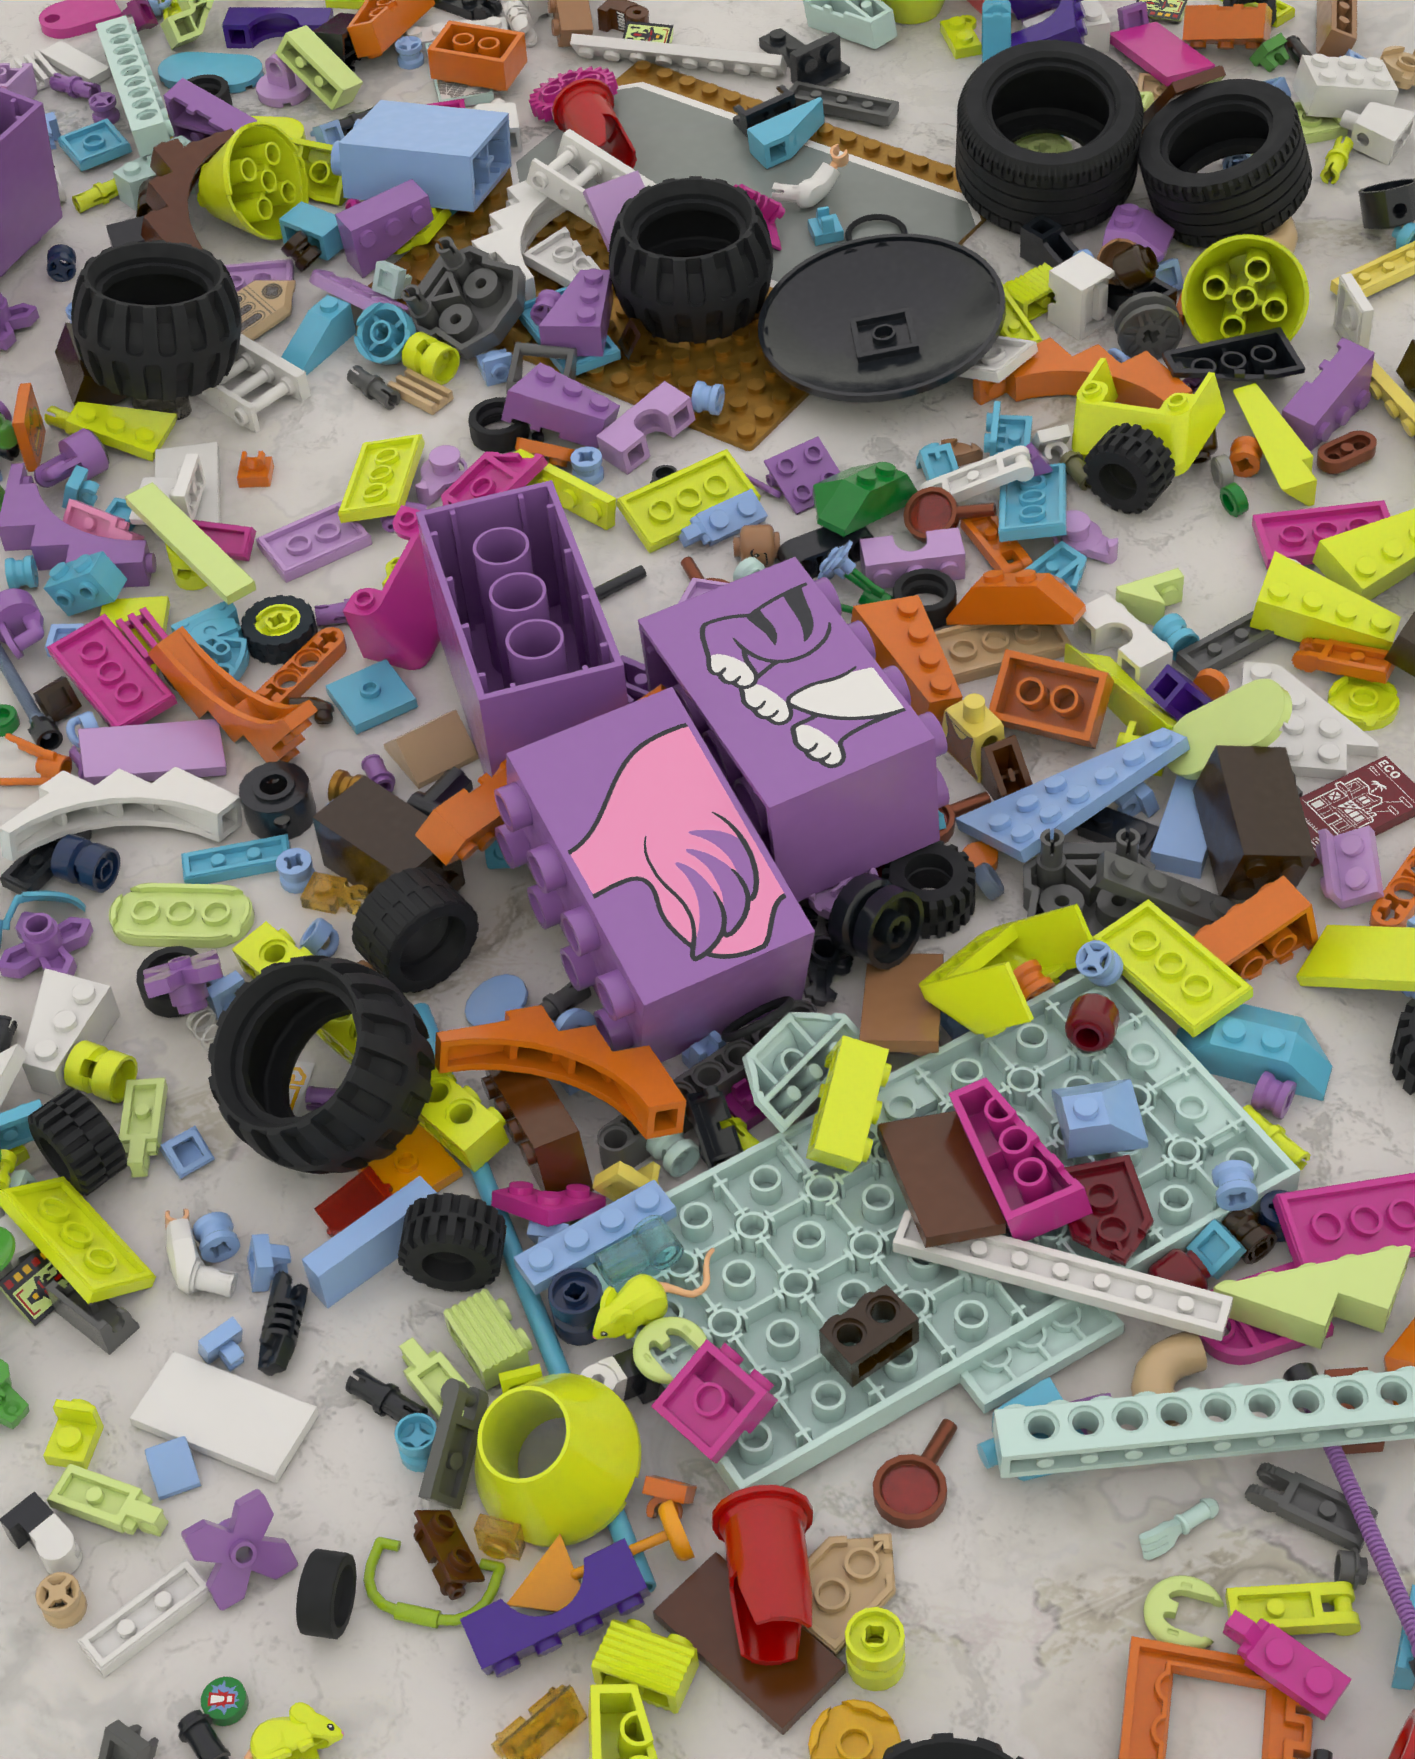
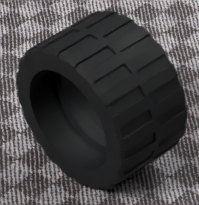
[352,867,479,993]

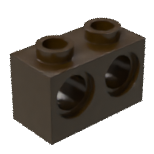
[819,1284,919,1388]

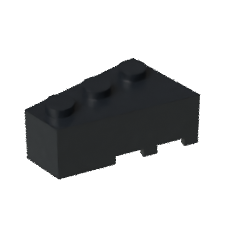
[313,13,363,72]

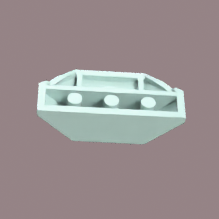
[742,1012,860,1133]

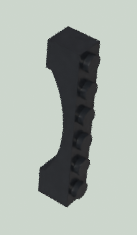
[1020,214,1178,312]

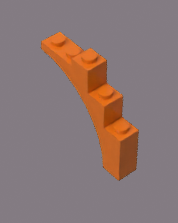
[148,626,318,763]
[435,1005,686,1139]

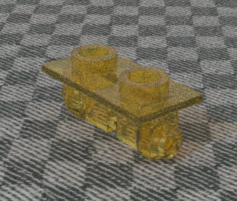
[491,1684,588,1759]

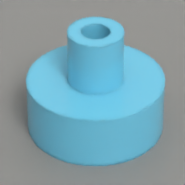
[1392,222,1415,249]

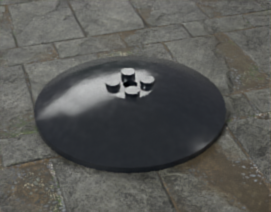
[758,234,1006,403]

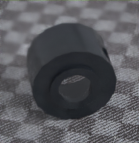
[1358,178,1415,229]
[239,761,316,840]

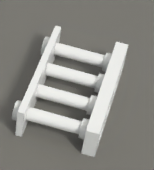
[526,129,656,229]
[196,334,311,433]

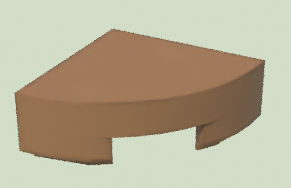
[941,438,983,466]

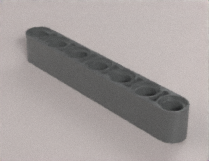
[597,999,817,1170]

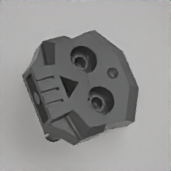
[401,236,526,360]
[1023,828,1155,937]

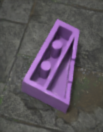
[539,268,614,357]

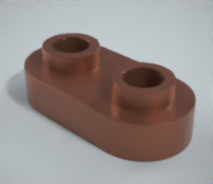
[1316,430,1377,474]

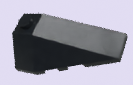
[1161,327,1305,382]

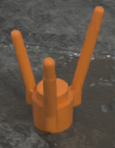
[0,733,72,786]

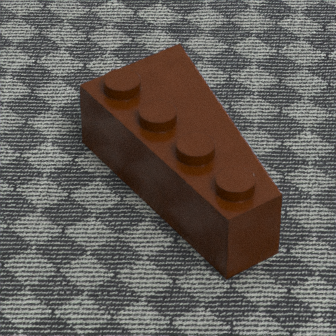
[481,1070,594,1192]

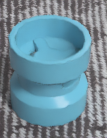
[1152,613,1200,661]
[394,1413,437,1472]

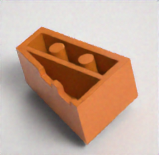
[1182,3,1272,50]
[415,759,507,866]

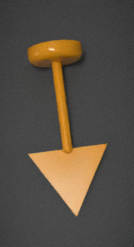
[507,1499,695,1612]

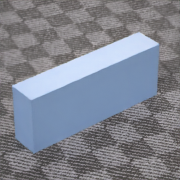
[1150,775,1208,879]
[302,1176,437,1308]

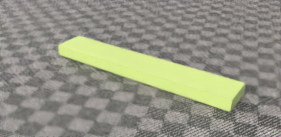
[125,482,257,605]

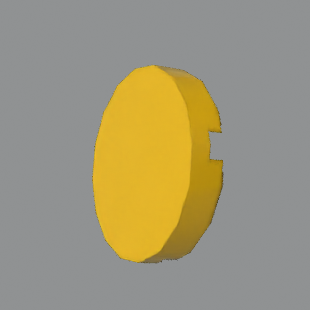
[808,1699,901,1759]

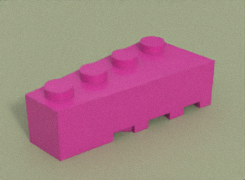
[948,1077,1093,1241]

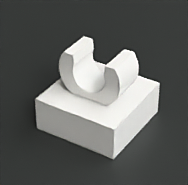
[1031,424,1071,463]

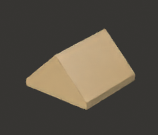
[384,710,479,789]

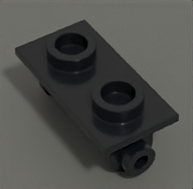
[684,1085,743,1169]

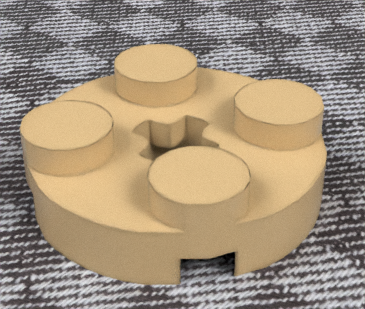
[1380,46,1415,90]

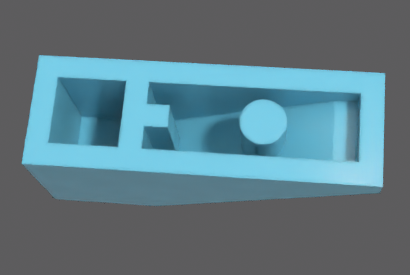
[282,294,356,375]

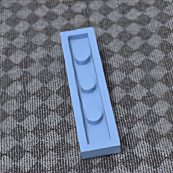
[513,1179,677,1295]

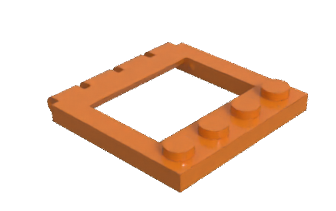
[1118,1636,1313,1759]

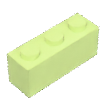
[275,25,363,110]

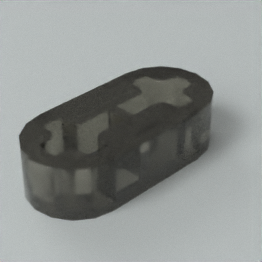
[132,396,192,420]

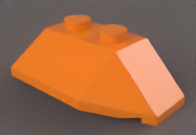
[946,569,1086,625]

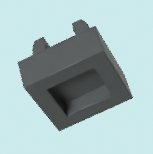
[98,1720,159,1759]

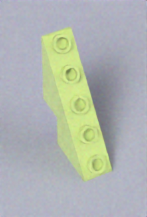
[1213,1245,1411,1350]

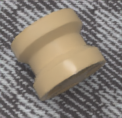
[35,1572,88,1629]

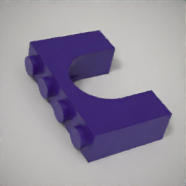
[1009,0,1088,47]

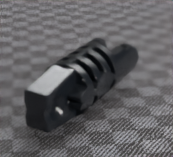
[258,1271,308,1376]

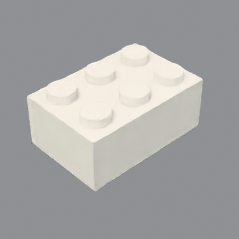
[1292,54,1399,118]

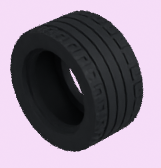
[1137,79,1312,248]

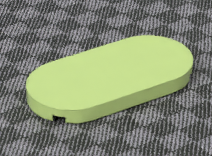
[1167,679,1292,780]
[109,883,255,948]

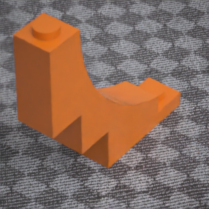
[973,337,1193,409]

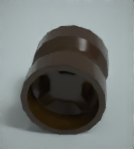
[281,230,322,272]
[1222,1207,1277,1264]

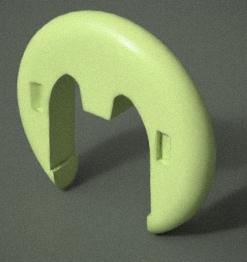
[633,1317,707,1384]
[1143,1575,1224,1649]

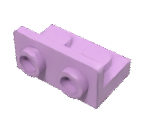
[1316,825,1384,909]

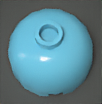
[354,302,416,365]

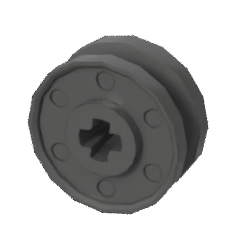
[1114,291,1183,360]

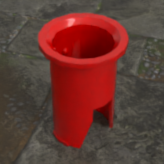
[552,78,637,169]
[712,1485,813,1666]

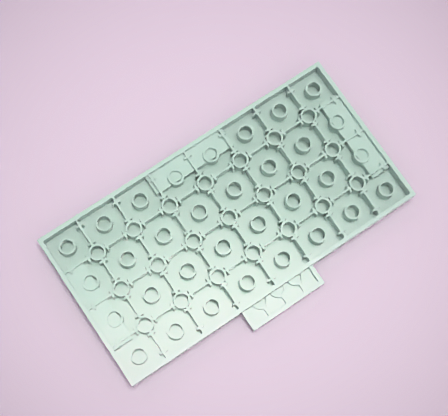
[584,960,1301,1493]

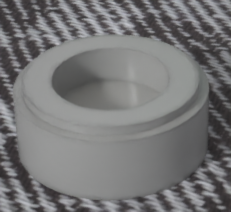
[1210,454,1234,489]

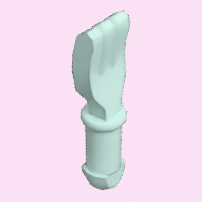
[1139,1498,1219,1560]

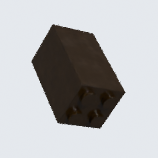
[1193,745,1315,900]
[312,775,465,895]

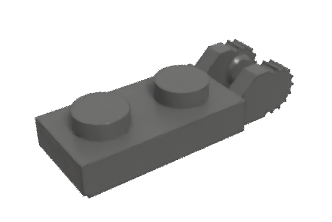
[1245,1462,1378,1553]

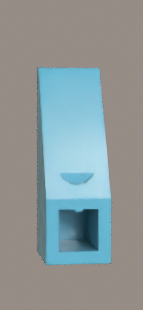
[747,97,825,169]

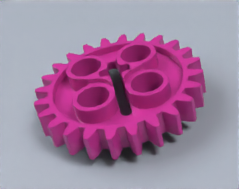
[529,66,618,123]

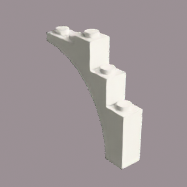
[471,164,578,301]
[0,767,242,861]

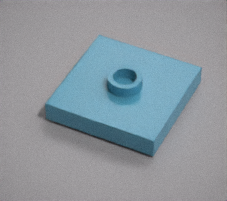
[58,118,132,172]
[326,659,418,734]

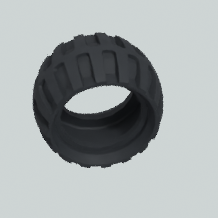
[609,176,773,344]
[71,240,242,401]
[208,955,435,1174]

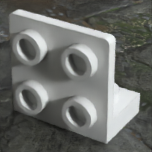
[129,454,206,525]

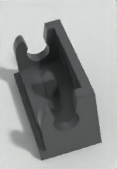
[45,1280,140,1355]

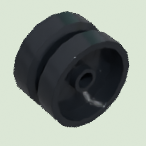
[828,873,924,969]

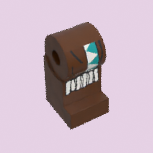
[597,0,649,32]

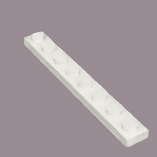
[570,33,787,78]
[893,1209,1233,1341]

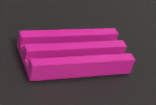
[115,607,168,665]

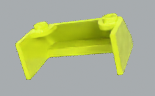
[1071,358,1226,477]
[918,904,1093,1038]

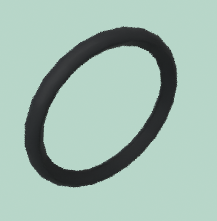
[845,214,907,241]
[721,996,794,1042]

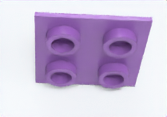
[764,436,840,515]

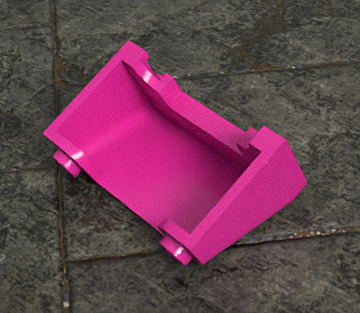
[343,505,440,670]

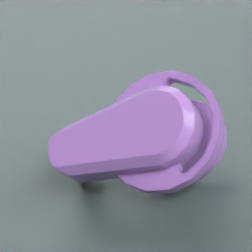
[415,445,468,506]
[1053,510,1118,564]

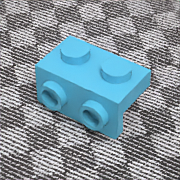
[984,401,1032,456]

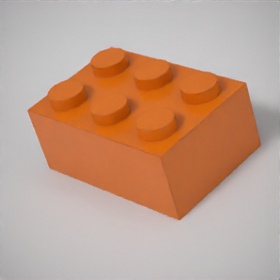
[427,20,527,91]
[989,649,1114,749]

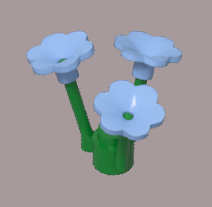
[817,540,893,614]

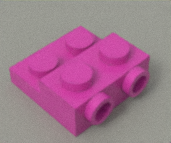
[651,1339,778,1464]

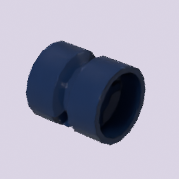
[51,834,120,893]
[548,1268,603,1346]

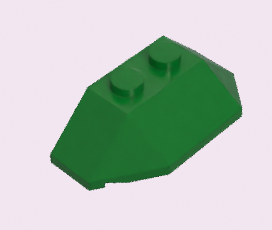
[812,462,918,536]

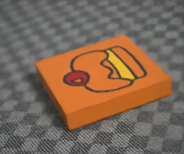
[12,383,46,472]

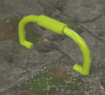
[363,1537,506,1629]

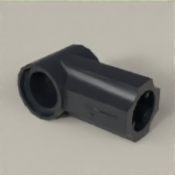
[407,767,473,816]

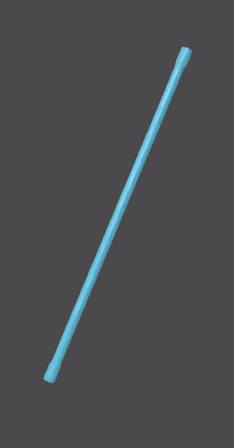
[414,1003,657,1593]

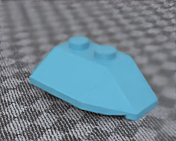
[1176,1004,1332,1101]

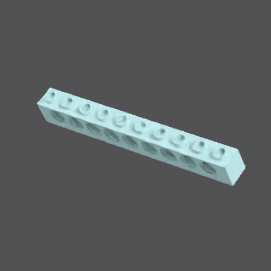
[95,15,175,157]
[993,1366,1415,1478]

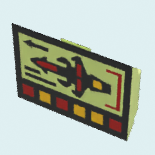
[1136,0,1188,22]
[622,21,674,44]
[0,1249,69,1326]

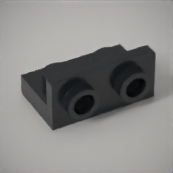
[790,32,850,86]

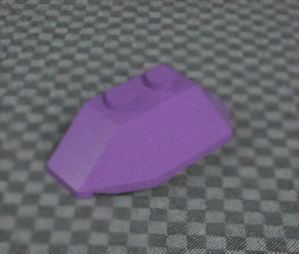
[1102,203,1175,262]

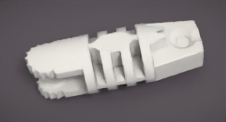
[503,0,538,47]

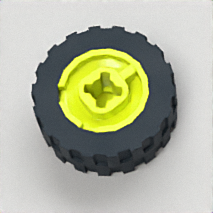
[241,595,318,665]

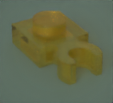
[300,872,370,915]

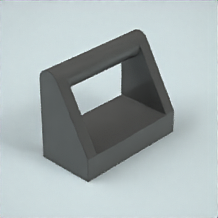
[506,342,577,394]

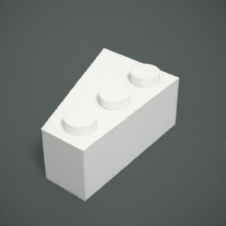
[1022,0,1111,53]
[22,968,120,1097]

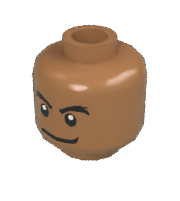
[733,524,780,567]

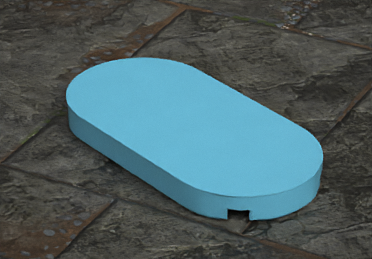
[158,52,264,93]

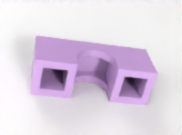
[596,381,696,475]
[860,527,965,589]

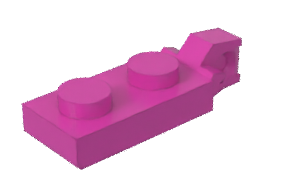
[1223,1610,1351,1721]

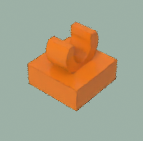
[237,451,274,488]
[642,1475,697,1520]

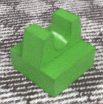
[1249,33,1290,72]

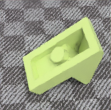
[1115,568,1184,626]

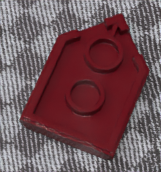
[1064,1154,1154,1266]

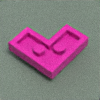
[491,1181,606,1227]

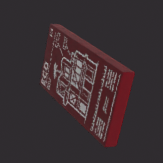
[1300,756,1415,867]

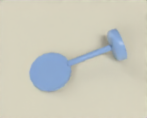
[465,974,597,1031]

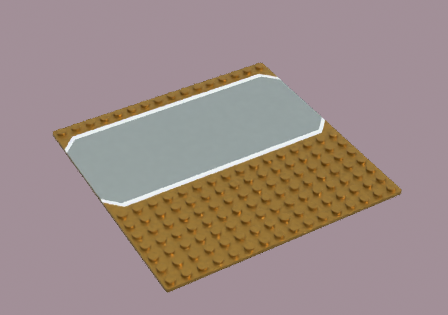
[368,60,986,451]

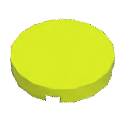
[1328,676,1399,731]

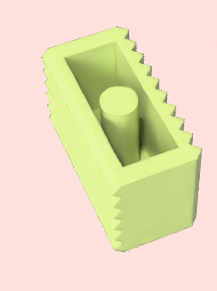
[443,1289,532,1390]

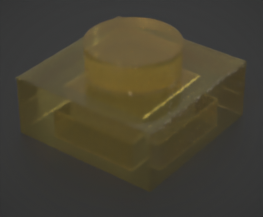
[473,1513,526,1561]

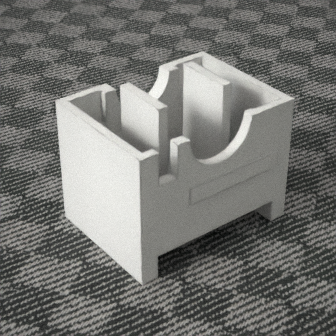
[1047,251,1115,341]

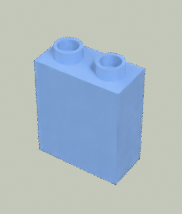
[330,100,512,212]

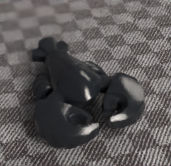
[801,906,854,1007]

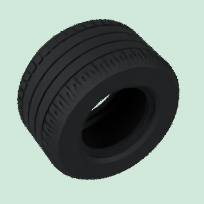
[955,40,1144,236]

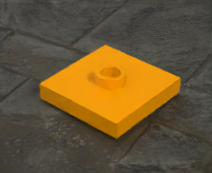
[357,1124,463,1201]

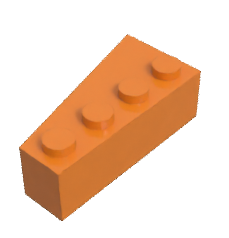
[347,0,435,59]
[851,595,963,726]
[1193,875,1318,981]

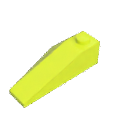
[289,136,347,206]

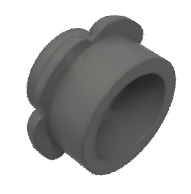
[1334,1547,1368,1591]

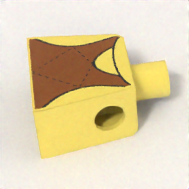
[942,693,1005,783]

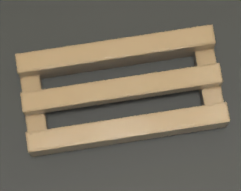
[387,368,454,415]

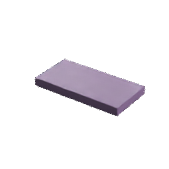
[78,719,226,785]

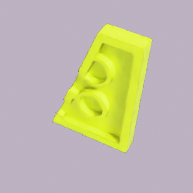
[65,402,177,462]

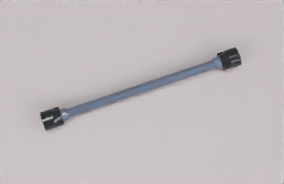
[0,643,63,751]

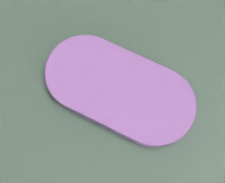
[309,269,410,316]

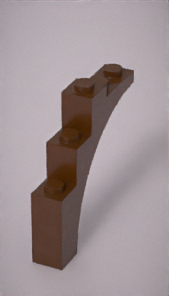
[140,128,235,250]

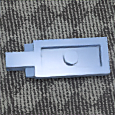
[678,488,768,548]

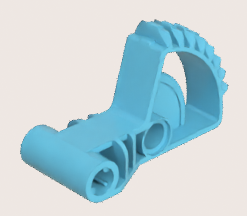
[982,0,1011,63]

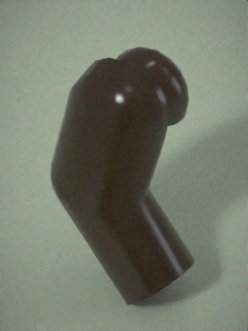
[289,697,334,724]

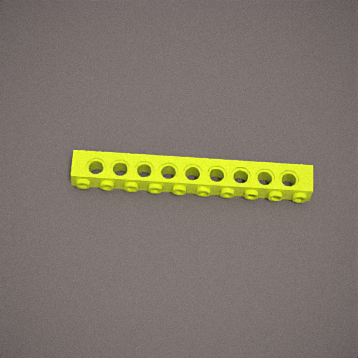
[232,921,510,1173]

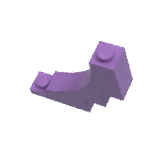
[0,463,157,588]

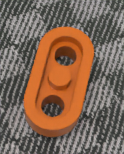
[515,437,574,468]

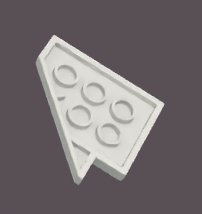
[1242,661,1379,780]

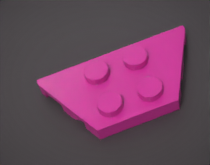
[441,452,548,506]

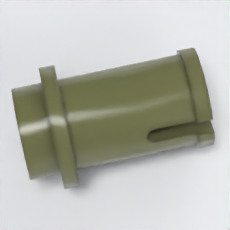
[1059,450,1092,490]

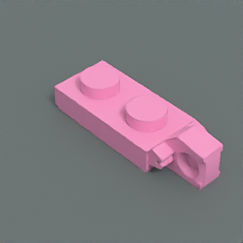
[62,499,145,540]

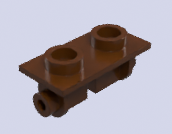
[413,1510,485,1600]

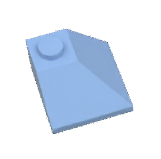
[1052,1079,1149,1159]

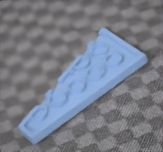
[955,727,1190,863]

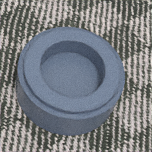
[975,862,1004,900]

